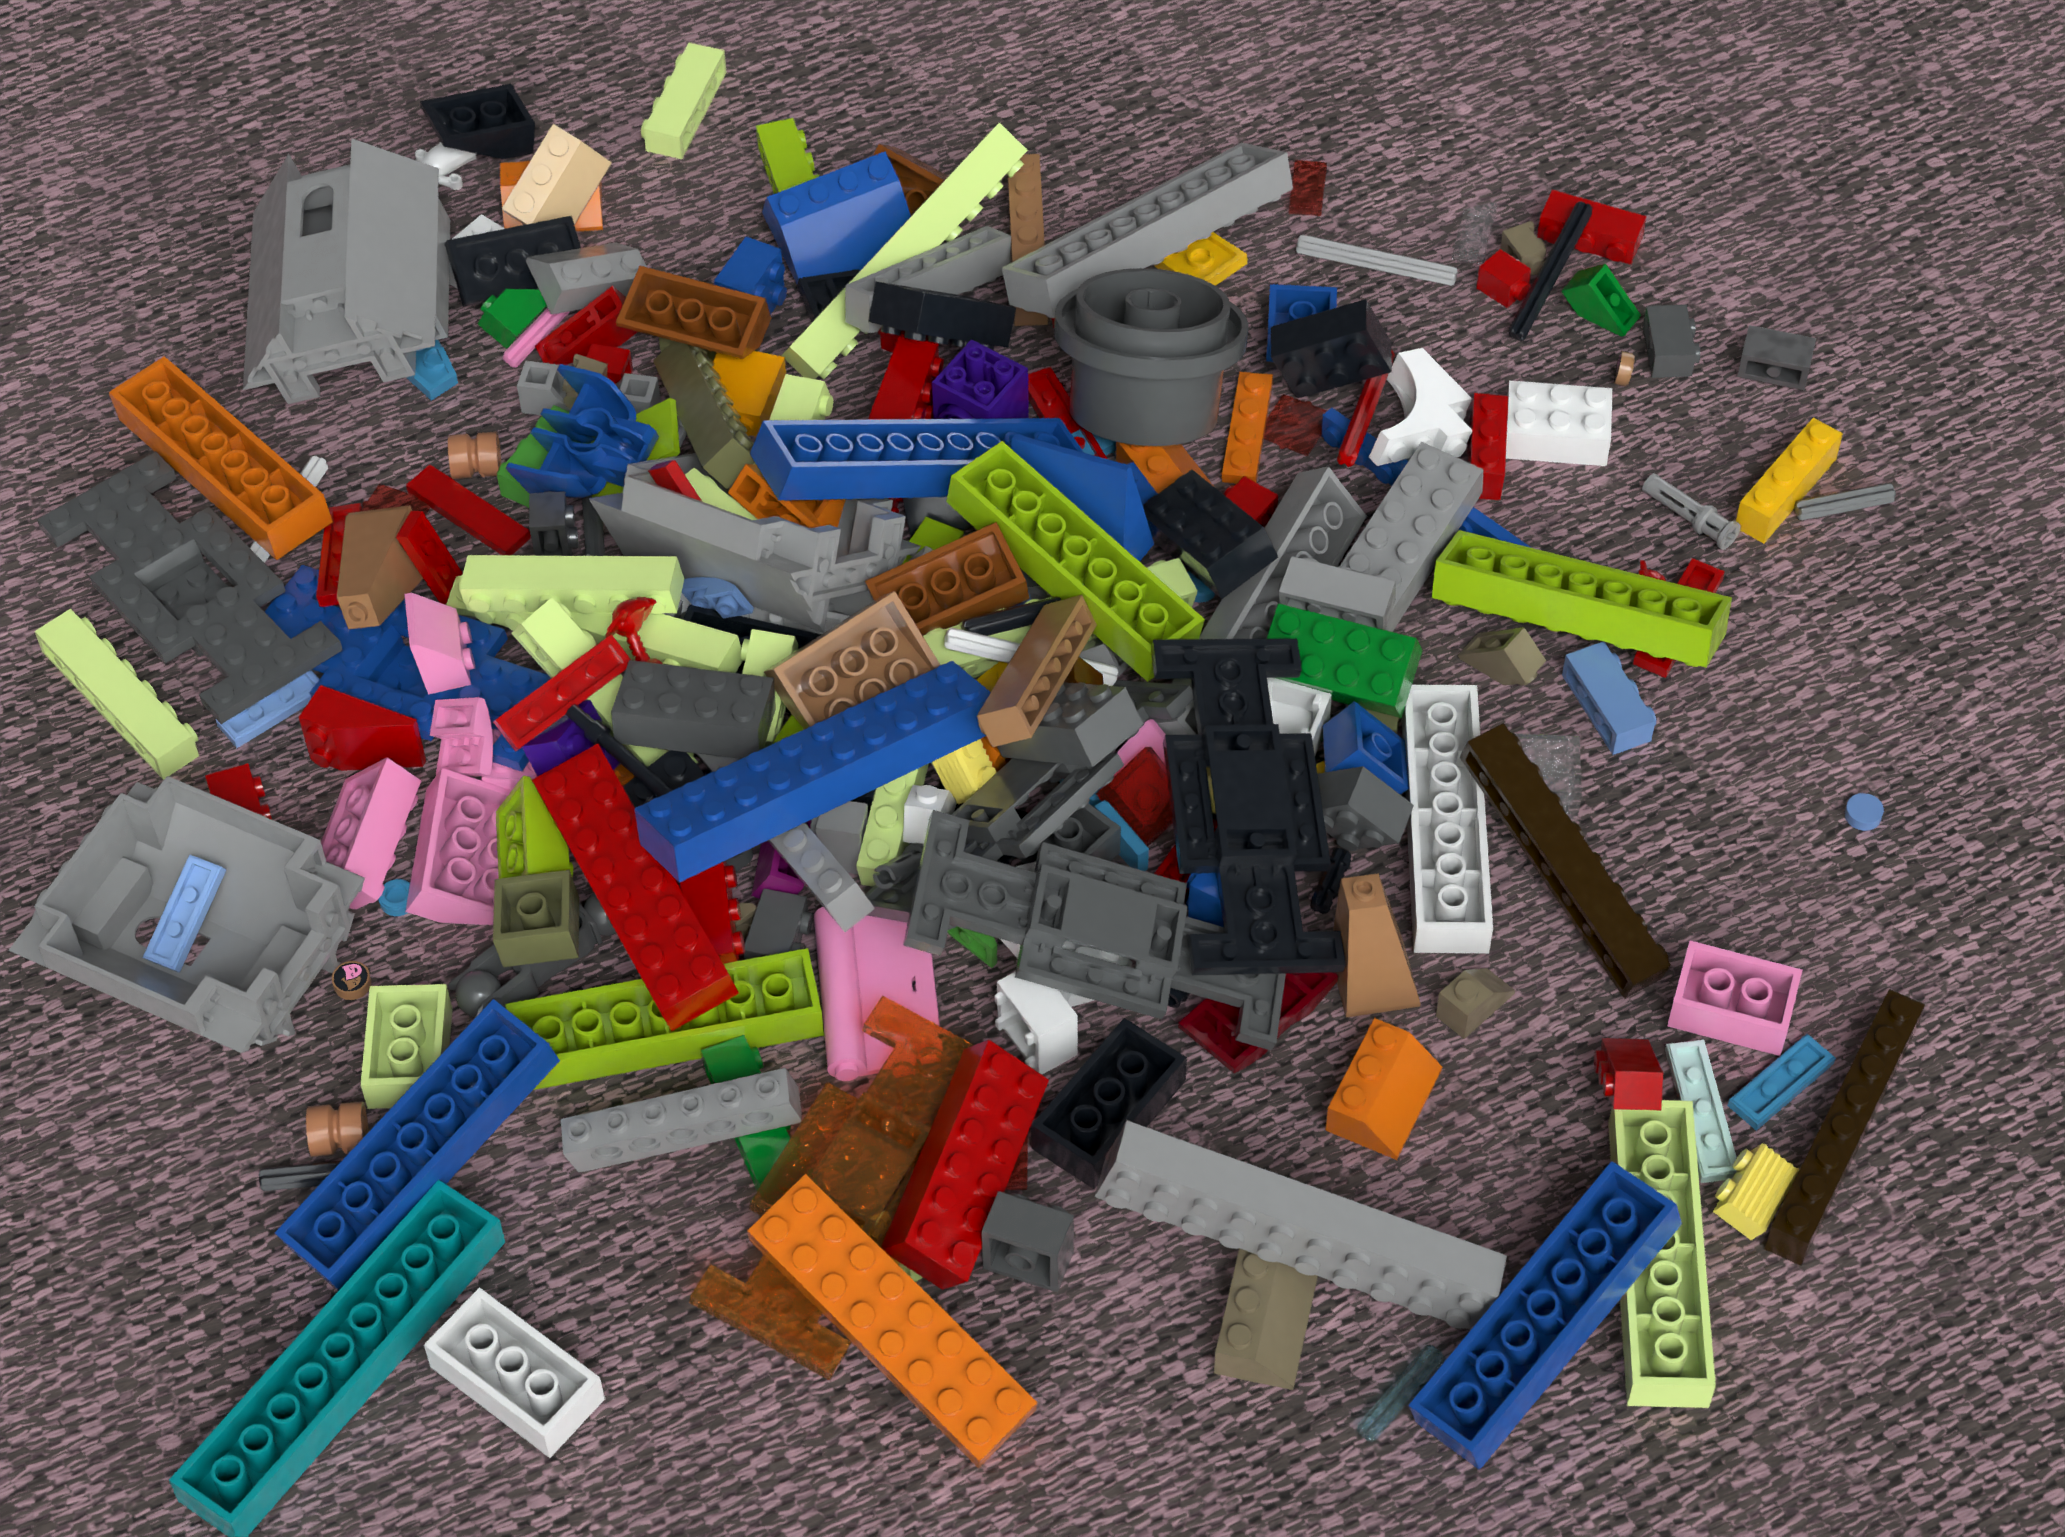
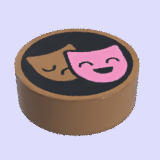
[1613,351,1635,386]
[332,961,372,1000]

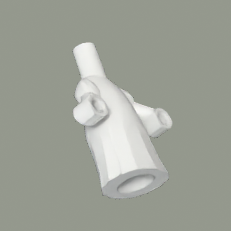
[415,142,476,190]

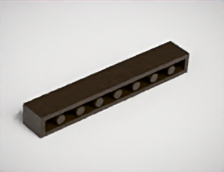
[1459,723,1671,999]
[1765,989,1925,1266]

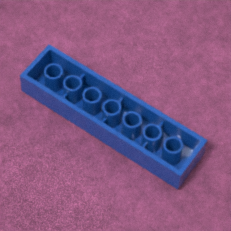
[275,999,560,1291]
[1408,1161,1682,1470]

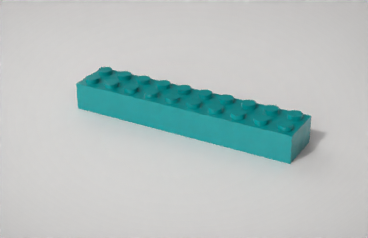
[169,1180,506,1537]

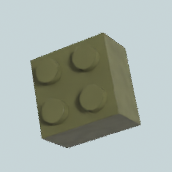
[493,870,579,967]

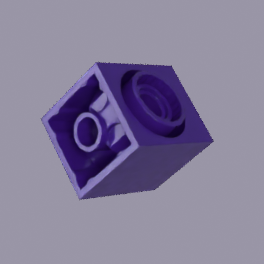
[932,339,1029,419]

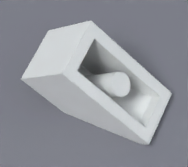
[903,785,956,844]

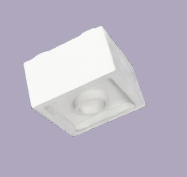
[1267,678,1332,755]
[994,971,1078,1075]

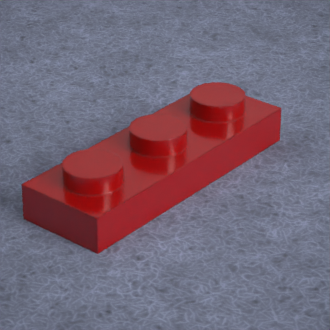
[396,511,463,605]

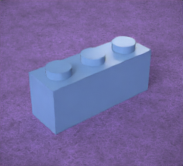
[1562,642,1656,755]

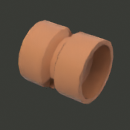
[448,432,501,479]
[306,1101,368,1157]

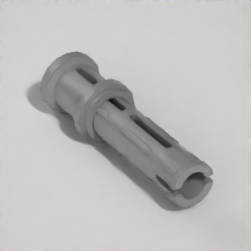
[1642,473,1741,550]

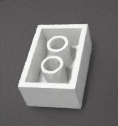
[1506,380,1612,466]

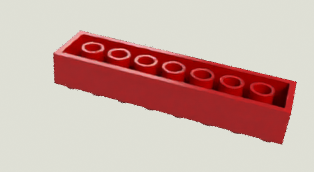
[532,744,739,1031]

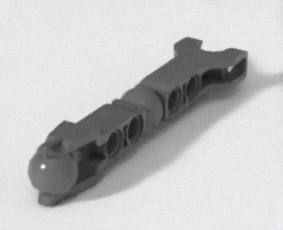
[448,848,754,1017]

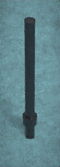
[566,704,673,797]

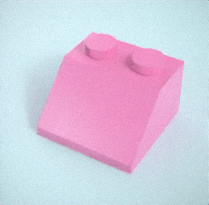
[404,593,475,695]

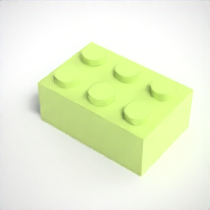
[361,984,452,1109]

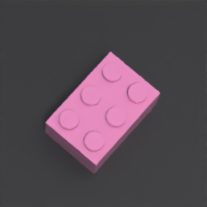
[1667,941,1803,1056]

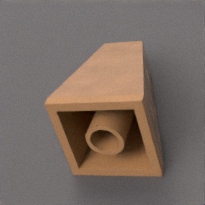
[337,505,423,629]
[1333,873,1421,1018]

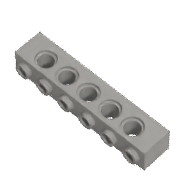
[561,1068,803,1172]

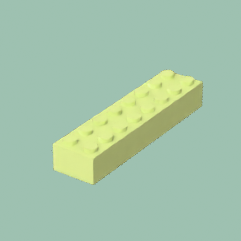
[1608,1100,1716,1408]

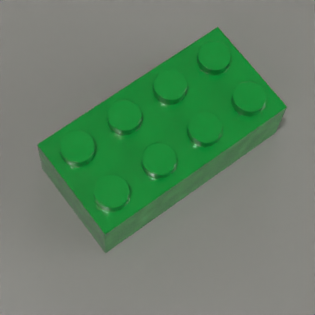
[1267,603,1423,718]

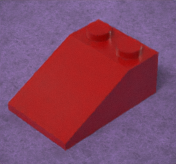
[299,685,427,771]

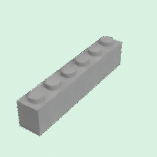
[845,226,1011,333]

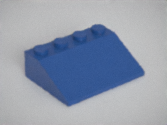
[762,152,911,284]
[1011,434,1154,562]

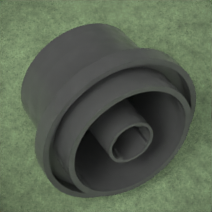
[1054,268,1249,446]

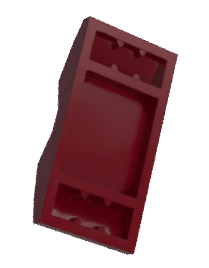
[1178,972,1338,1074]

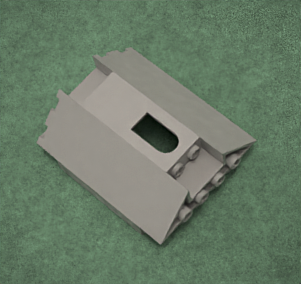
[243,138,450,404]
[589,453,921,633]
[8,776,365,1053]

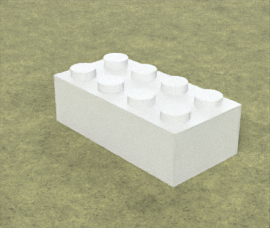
[424,1287,605,1458]

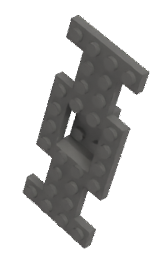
[37,451,343,724]
[865,680,1194,930]
[903,810,1286,1050]

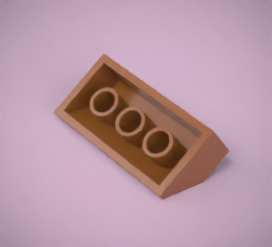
[616,266,771,359]
[865,522,1030,636]

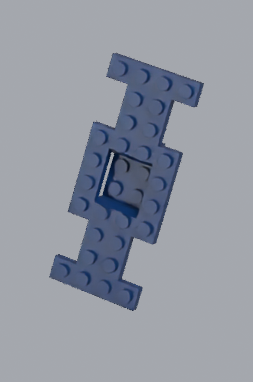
[265,565,551,772]

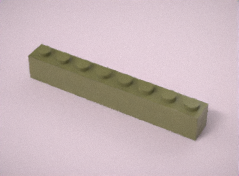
[653,341,755,489]

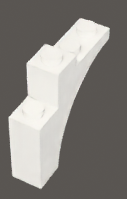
[1369,348,1473,466]

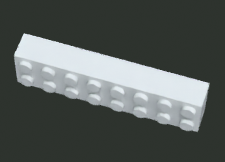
[1402,685,1493,953]

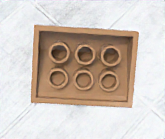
[764,591,940,729]

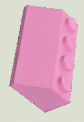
[321,758,421,910]

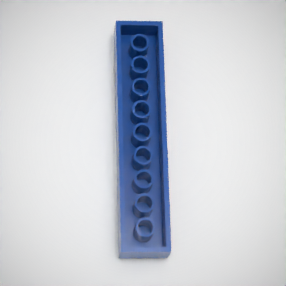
[750,418,1084,501]
[634,661,991,882]

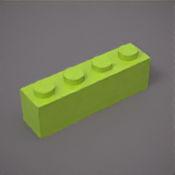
[756,118,819,194]

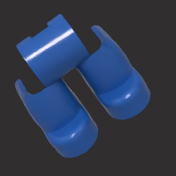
[506,364,659,498]

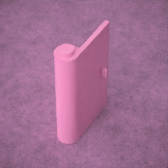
[814,907,944,1081]

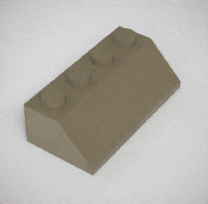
[1214,1248,1318,1390]

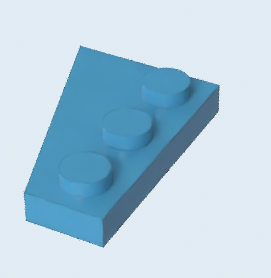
[406,340,458,401]

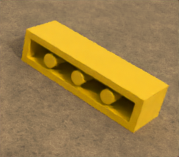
[1736,418,1843,544]

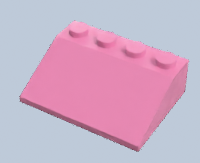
[405,768,512,925]

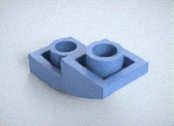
[682,577,754,618]

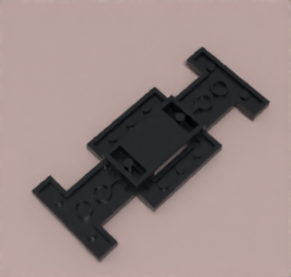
[1151,639,1346,975]

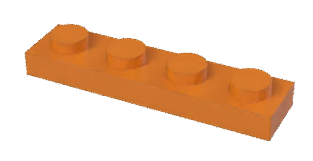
[1222,372,1273,484]

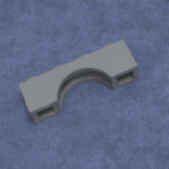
[517,361,661,415]

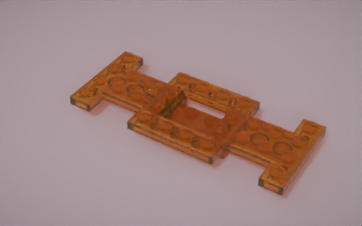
[689,995,974,1381]

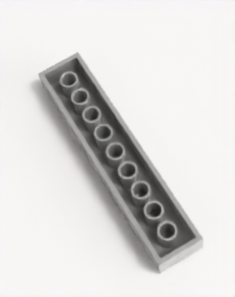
[1002,143,1293,318]
[1150,466,1367,735]
[1095,1121,1507,1330]

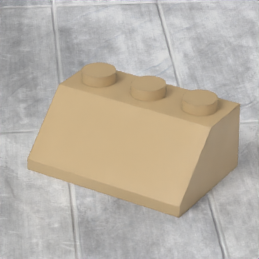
[502,124,612,225]

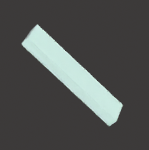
[1665,1040,1737,1183]

